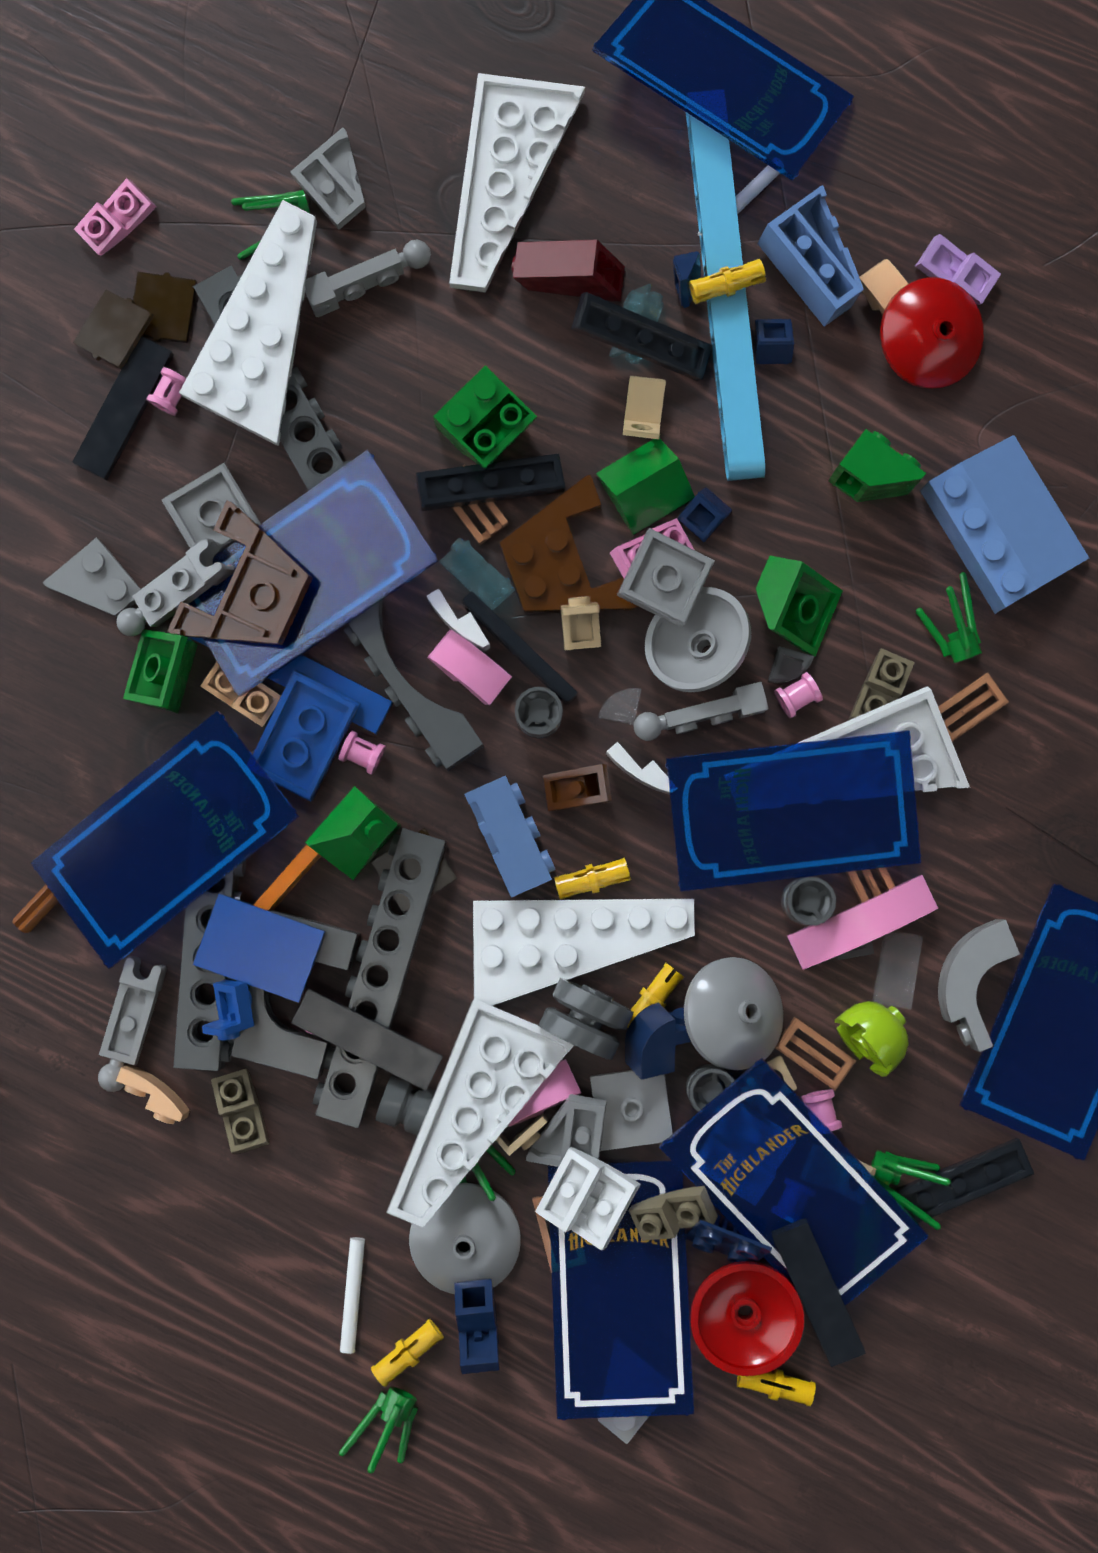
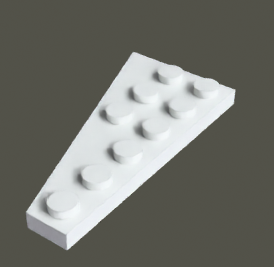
[449,73,585,292]
[179,200,317,446]
[723,686,970,811]
[473,899,695,1006]
[386,999,574,1227]

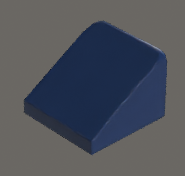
[673,251,701,308]
[755,319,794,364]
[677,488,732,542]

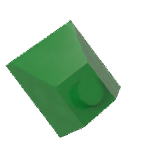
[756,555,843,657]
[305,786,402,880]

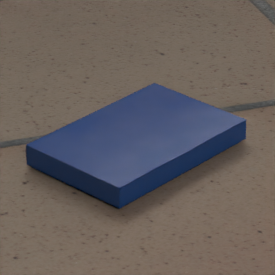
[247,670,361,802]
[193,894,326,1003]

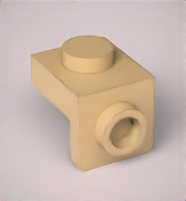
[561,596,601,650]

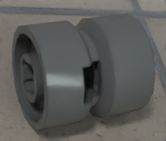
[514,687,563,739]
[781,877,836,926]
[686,1064,738,1118]
[375,1075,436,1136]

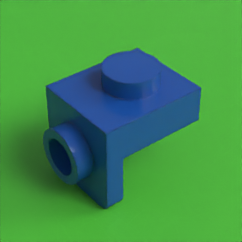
[202,979,254,1041]

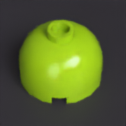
[835,1001,909,1077]

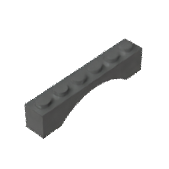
[323,562,484,771]

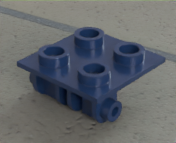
[684,1215,772,1263]

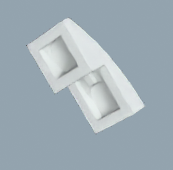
[426,589,490,652]
[606,742,677,795]

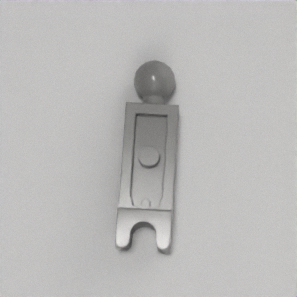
[305,239,431,317]
[116,539,235,636]
[633,682,768,741]
[98,956,167,1092]

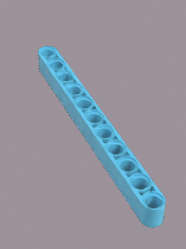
[685,91,765,481]

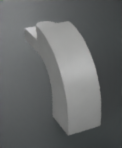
[938,919,1020,1052]

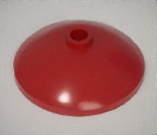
[880,277,984,389]
[690,1261,804,1376]

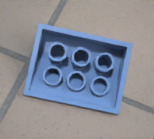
[920,435,1089,614]

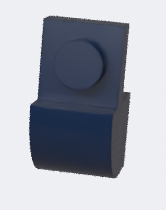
[625,1002,691,1080]
[454,1279,500,1374]

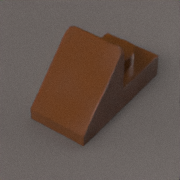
[543,764,612,811]

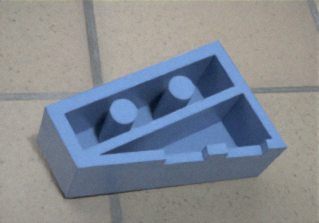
[757,185,864,327]
[464,775,556,898]

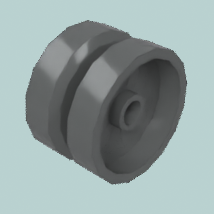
[538,977,634,1060]

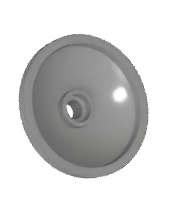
[645,587,751,692]
[684,957,783,1070]
[409,1183,521,1294]

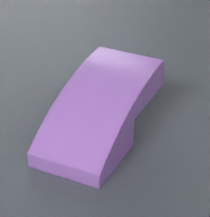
[915,234,1001,305]

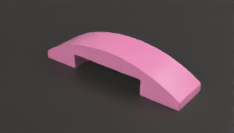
[787,875,938,969]

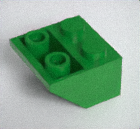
[433,365,537,469]
[828,429,926,502]

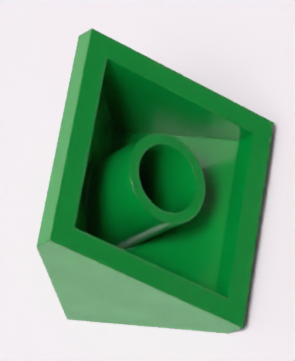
[596,438,695,536]
[123,629,198,714]

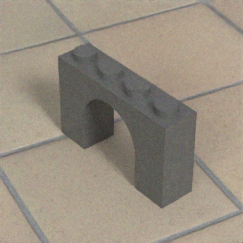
[228,910,361,1079]

